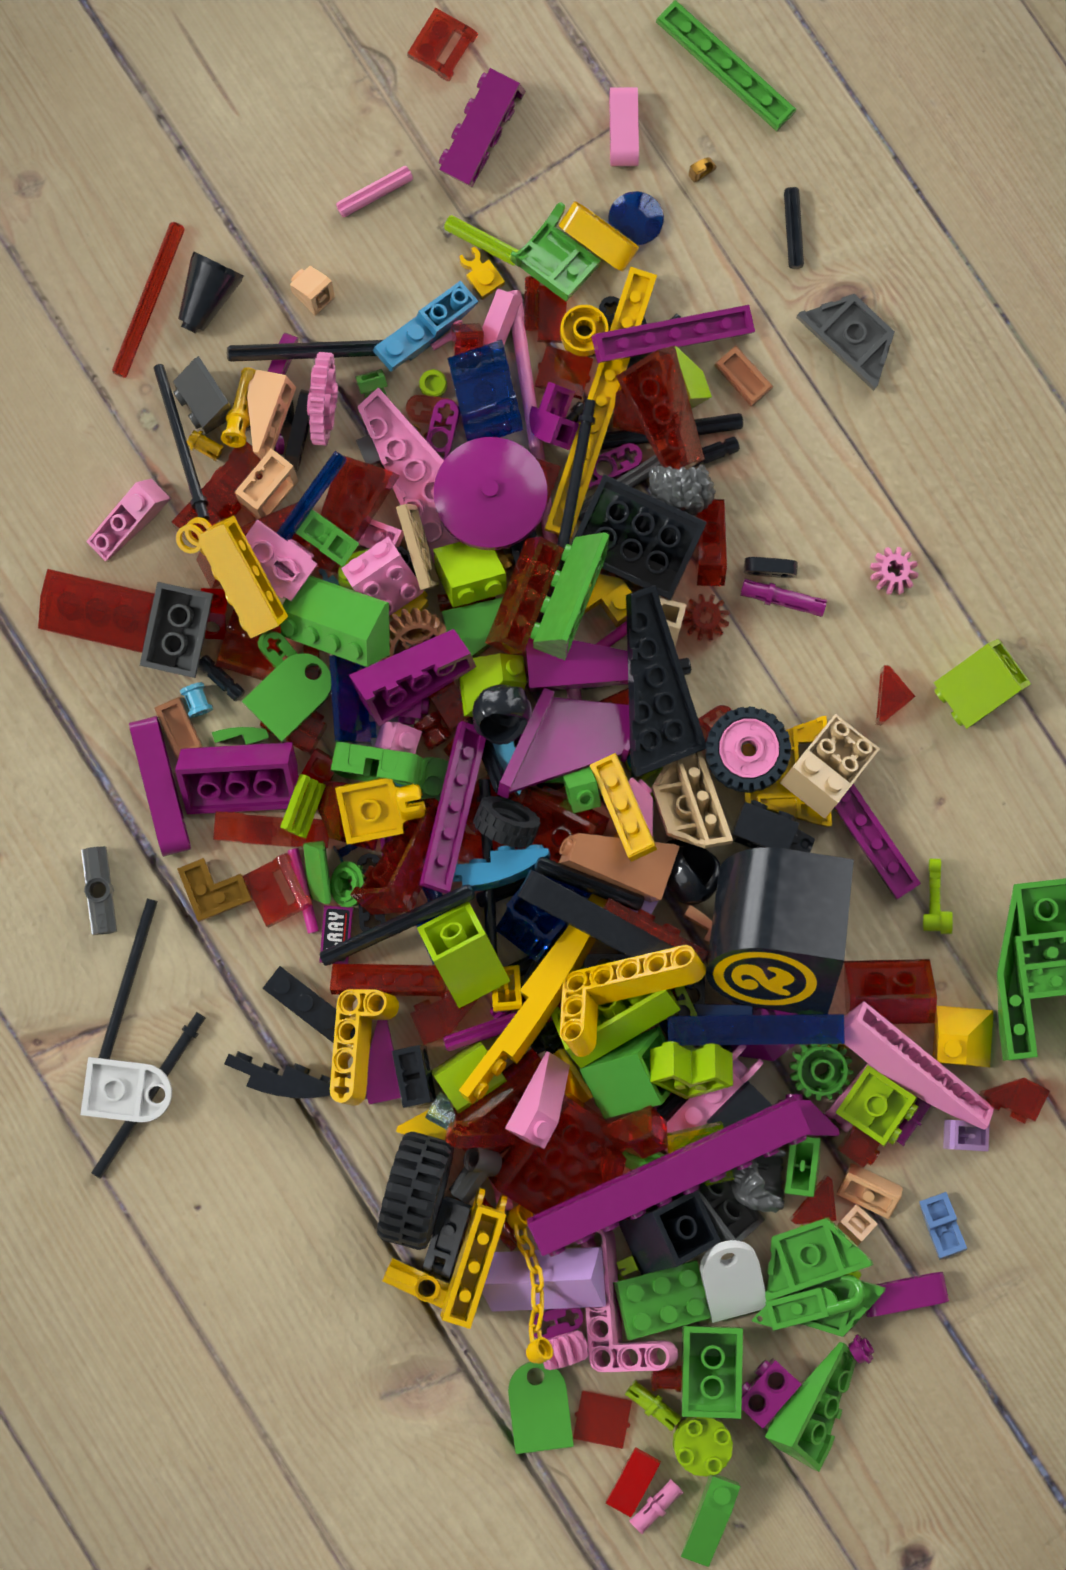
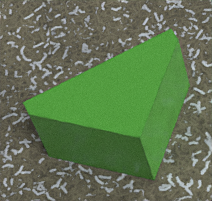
[785,1137,821,1197]

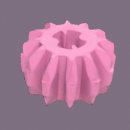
[870,547,918,595]
[543,1330,589,1370]

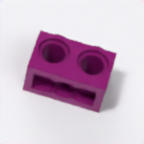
[741,1358,802,1428]

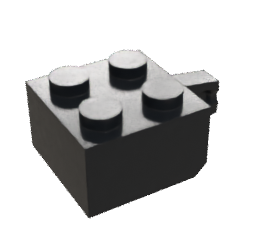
[731,800,815,853]

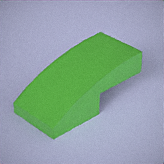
[296,509,359,567]

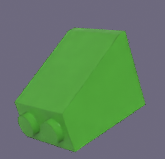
[580,1027,671,1119]

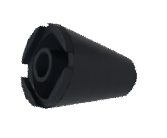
[178,252,244,334]

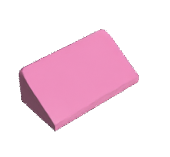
[477,289,522,351]

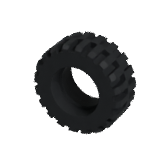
[377,1131,454,1250]

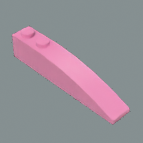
[835,1001,994,1130]

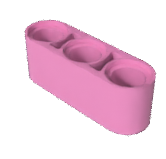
[609,87,639,166]

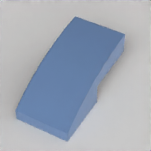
[919,1192,967,1260]

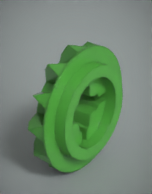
[331,861,368,907]

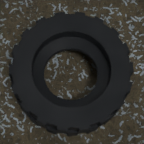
[473,796,541,848]

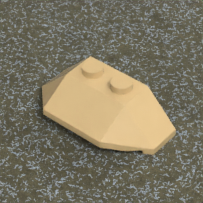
[652,751,733,848]

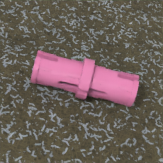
[629,1479,684,1534]

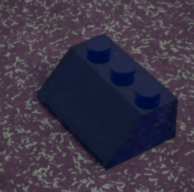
[329,655,377,746]

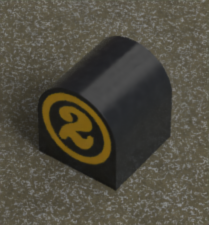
[706,847,854,1018]

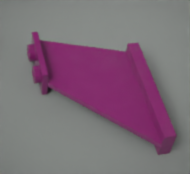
[498,688,630,799]

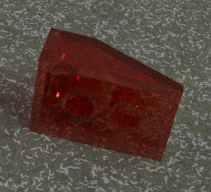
[517,787,610,863]

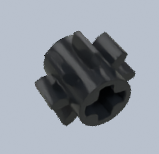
[530,1020,563,1054]

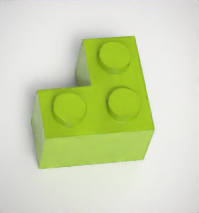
[650,1041,733,1099]

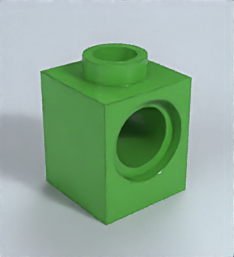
[563,767,601,813]

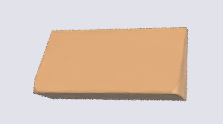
[836,1163,903,1219]

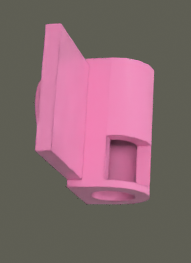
[245,520,318,601]

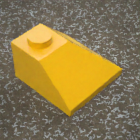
[932,1006,994,1068]

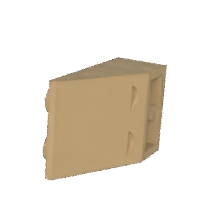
[780,714,880,819]

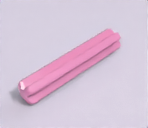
[336,166,413,217]

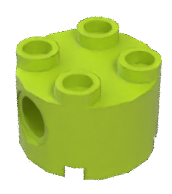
[672,1417,733,1477]

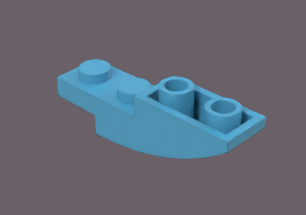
[373,281,478,372]
[452,845,551,892]

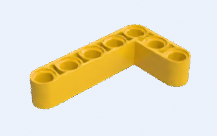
[560,945,706,1057]

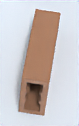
[559,833,679,902]

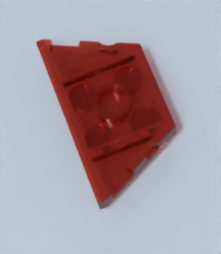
[604,898,709,962]

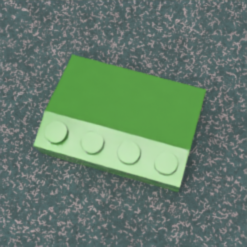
[530,532,609,660]

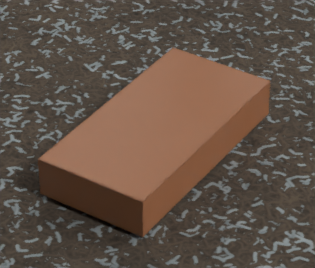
[715,346,773,407]
[154,697,203,760]

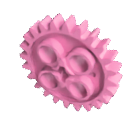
[307,352,338,446]

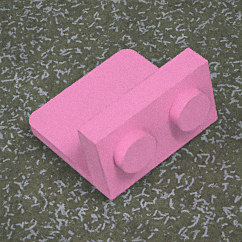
[341,536,424,616]

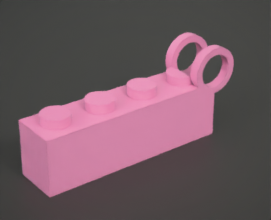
[652,1042,764,1153]

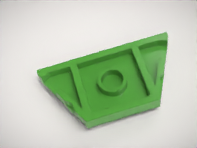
[765,1217,873,1301]
[784,1276,886,1337]

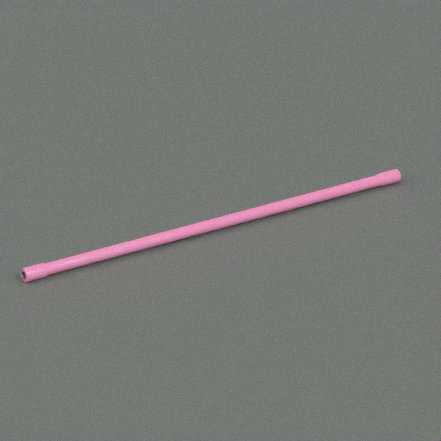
[508,290,582,700]

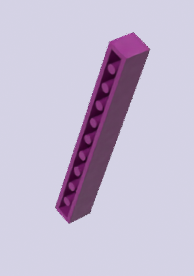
[527,1096,811,1257]

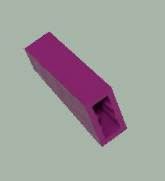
[525,631,628,692]

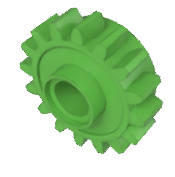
[789,1036,853,1101]

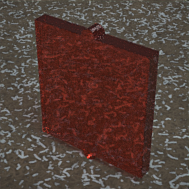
[535,346,594,400]
[573,1390,632,1449]

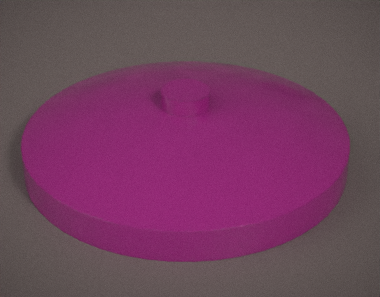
[434,437,548,550]

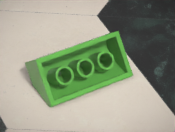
[280,576,390,667]

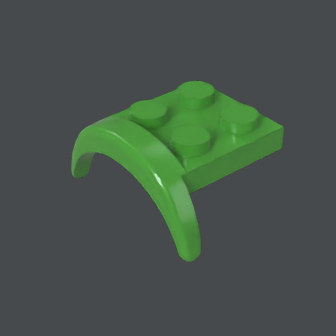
[510,202,601,302]

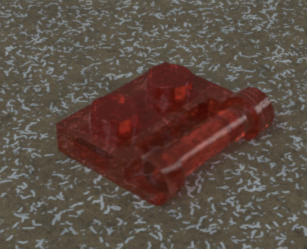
[407,7,478,81]
[242,853,313,928]

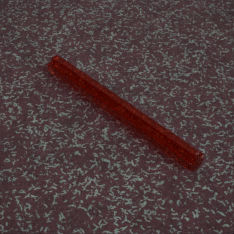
[112,222,185,378]

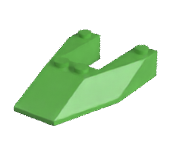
[997,878,1066,1061]

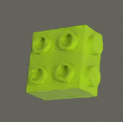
[433,542,507,607]

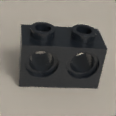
[392,1045,437,1108]

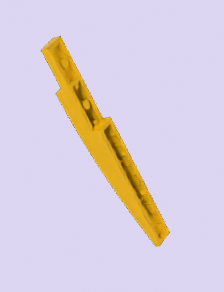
[459,894,615,1104]

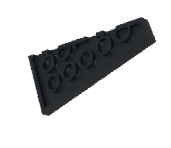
[626,585,706,777]

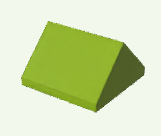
[431,1041,507,1113]

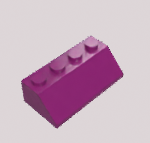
[175,742,298,815]

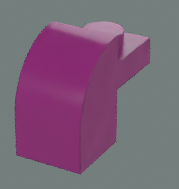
[529,382,579,450]

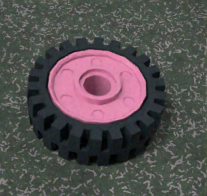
[705,706,791,793]

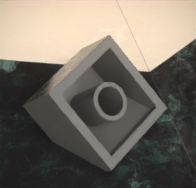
[173,356,231,434]

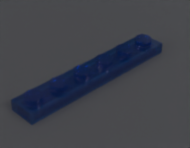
[668,1014,845,1046]

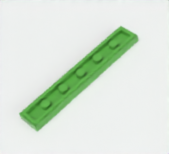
[656,0,796,132]

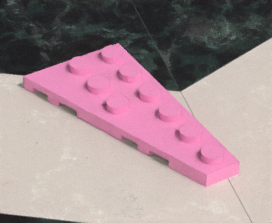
[357,388,460,562]

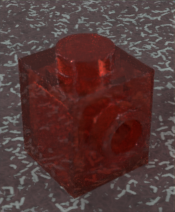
[837,1126,880,1168]

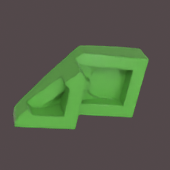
[212,727,269,745]

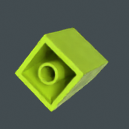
[934,639,1031,729]
[417,901,510,1008]

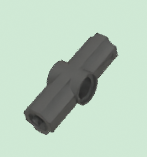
[81,846,117,935]

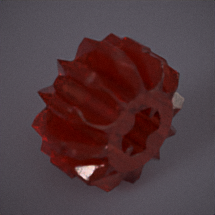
[682,594,730,642]

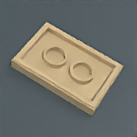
[396,504,440,590]

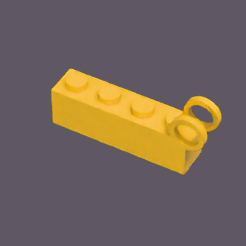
[176,516,288,638]
[440,1187,508,1329]

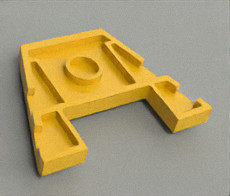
[742,716,832,827]

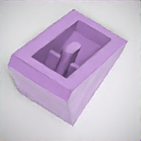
[943,1120,990,1152]

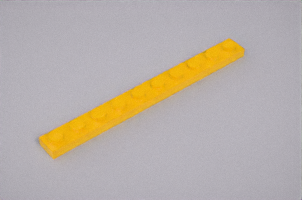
[544,267,657,539]

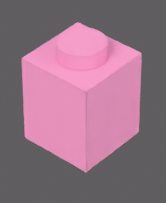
[374,722,422,754]

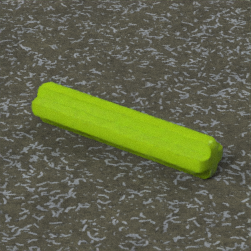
[444,215,519,266]

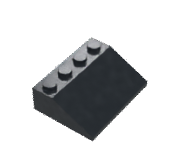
[571,474,707,600]

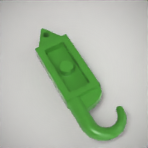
[752,1275,865,1331]

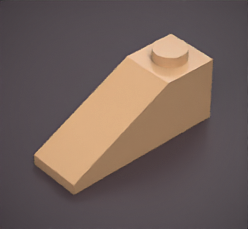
[247,369,296,460]

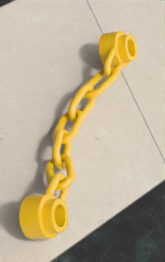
[507,1204,553,1364]

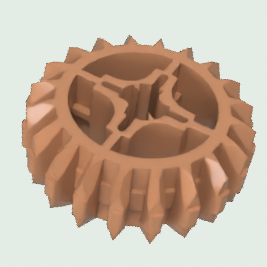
[378,607,447,662]

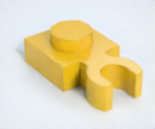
[459,247,505,300]

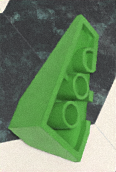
[765,1342,856,1472]

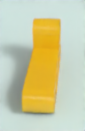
[330,989,399,1106]

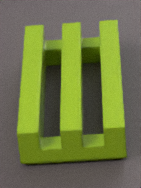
[280,774,326,838]

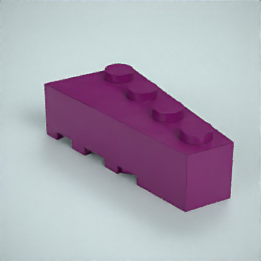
[439,68,526,188]
[349,629,476,727]

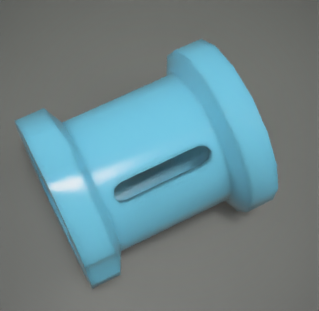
[180,682,213,718]

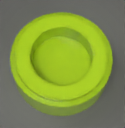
[419,369,447,399]

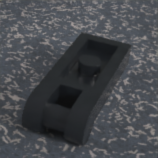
[422,1196,473,1281]

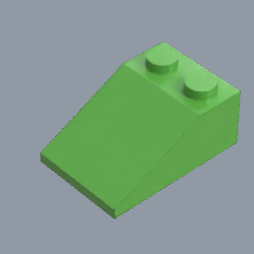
[682,1325,743,1419]

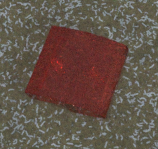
[215,609,281,681]

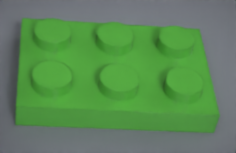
[613,1261,711,1340]

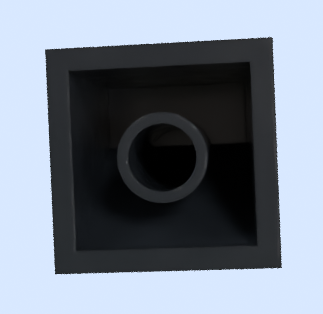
[618,1190,721,1275]

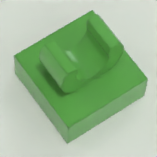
[355,369,388,399]

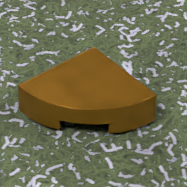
[688,157,716,183]

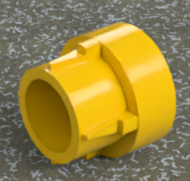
[560,305,608,357]

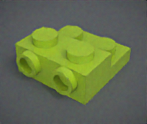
[836,1065,918,1147]

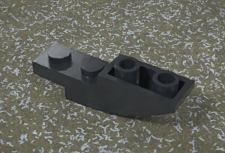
[224,1051,331,1099]

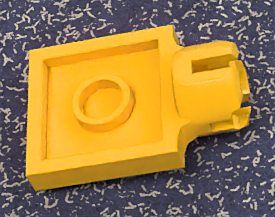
[335,778,425,845]

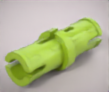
[624,1380,682,1431]

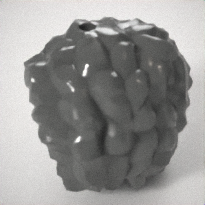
[649,464,716,516]
[731,1150,786,1213]

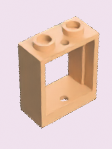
[235,448,298,524]

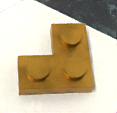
[177,858,252,922]

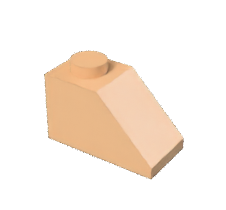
[290,266,335,316]

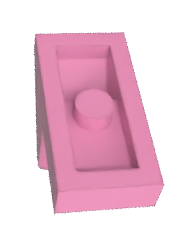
[354,517,405,549]

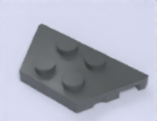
[796,294,895,391]

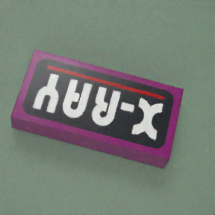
[319,905,353,965]

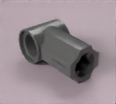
[449,1146,502,1203]

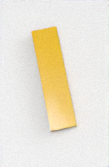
[590,753,658,862]

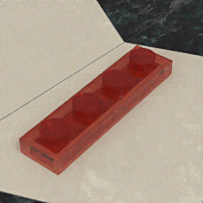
[330,964,446,996]

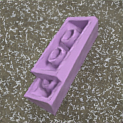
[482,1247,606,1312]

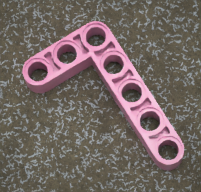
[581,1229,679,1372]

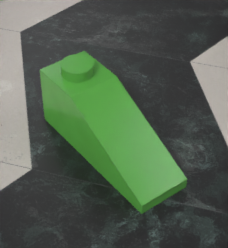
[681,1474,741,1567]

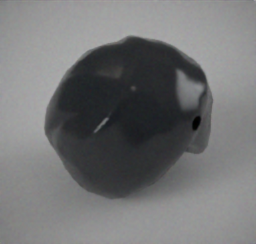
[472,684,532,745]
[667,843,721,905]

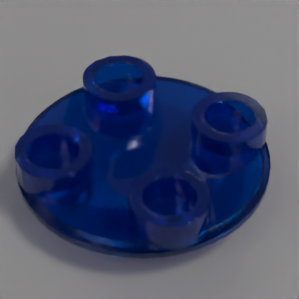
[608,191,664,246]

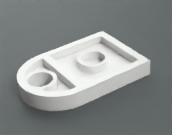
[80,1057,172,1122]
[700,1240,766,1323]

